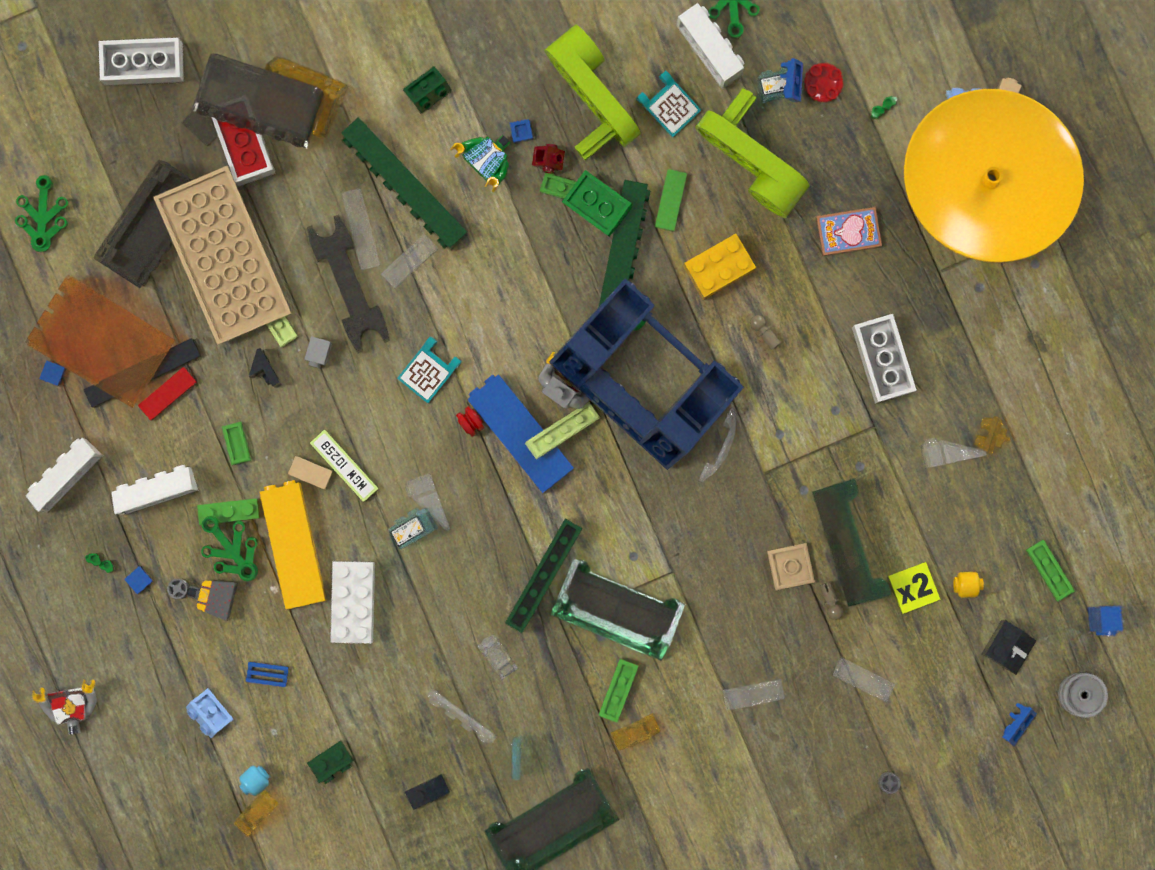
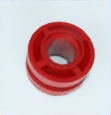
[456,406,485,437]

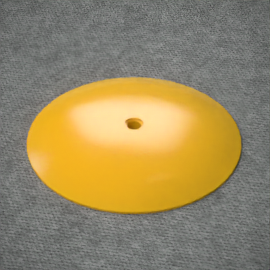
[904,89,1084,262]

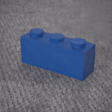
[1088,606,1123,636]

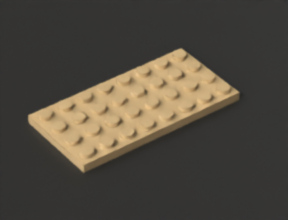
[153,166,292,345]

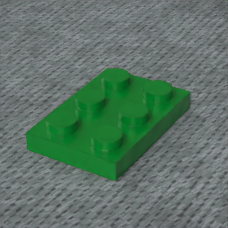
[562,170,633,237]

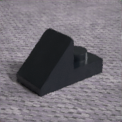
[249,348,281,388]
[405,774,450,810]

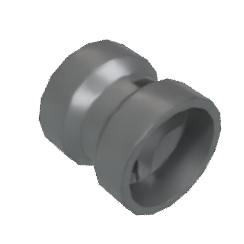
[878,772,901,794]

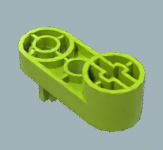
[544,24,641,161]
[695,88,810,218]

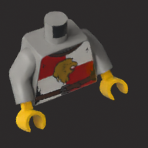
[538,352,590,409]
[33,680,97,735]

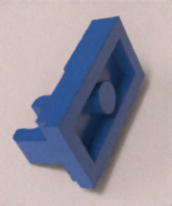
[780,58,803,102]
[1003,703,1037,746]

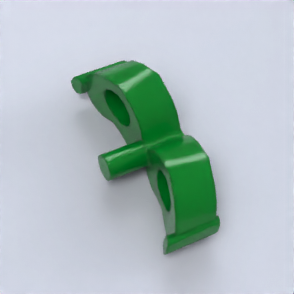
[871,96,897,119]
[85,553,114,573]

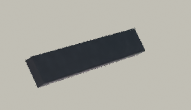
[83,338,201,408]

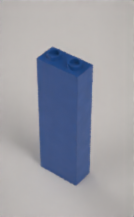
[467,374,574,493]

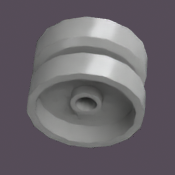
[1058,672,1108,718]

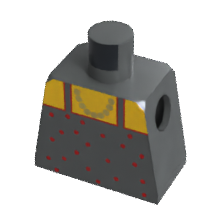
[187,581,238,620]

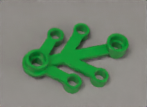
[708,0,760,39]
[15,175,69,252]
[201,516,258,581]

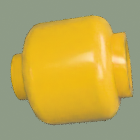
[953,572,984,598]

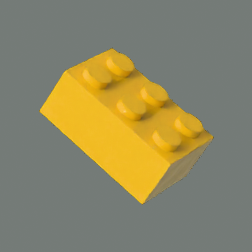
[683,234,756,300]

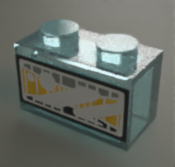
[757,68,802,103]
[389,507,438,550]

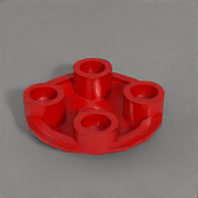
[804,63,843,102]

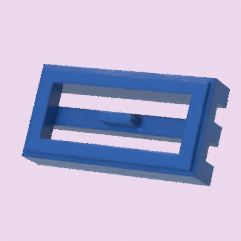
[246,662,289,687]

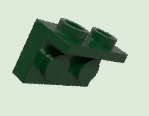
[402,66,452,114]
[307,740,354,784]

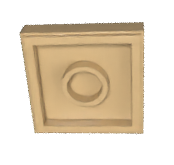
[767,543,815,590]

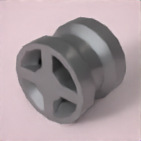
[167,579,190,599]

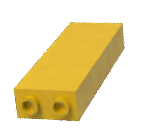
[260,480,327,610]

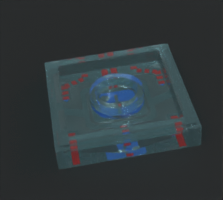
[512,736,522,780]

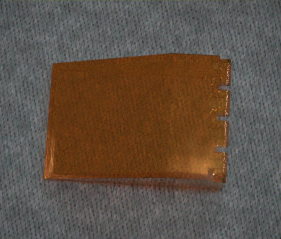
[25,275,175,408]

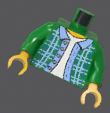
[450,135,511,192]

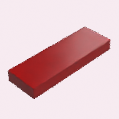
[138,367,197,421]

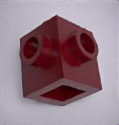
[532,144,565,174]

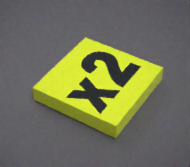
[888,562,940,614]

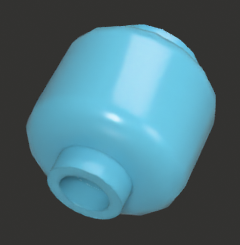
[239,766,270,796]

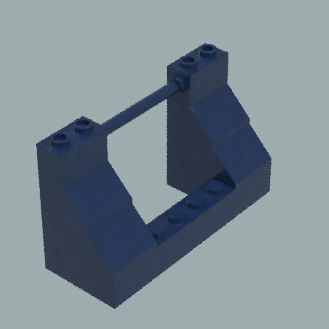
[549,279,744,470]

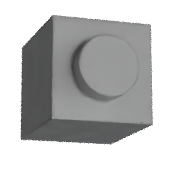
[305,336,332,368]

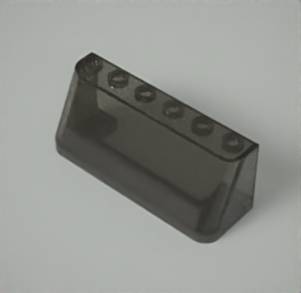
[193,54,324,148]
[94,160,192,289]

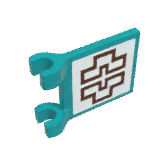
[636,70,701,137]
[397,337,462,403]

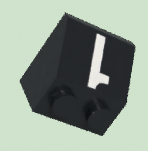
[982,620,1037,675]

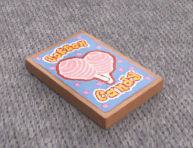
[816,207,882,256]

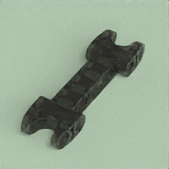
[307,214,390,353]

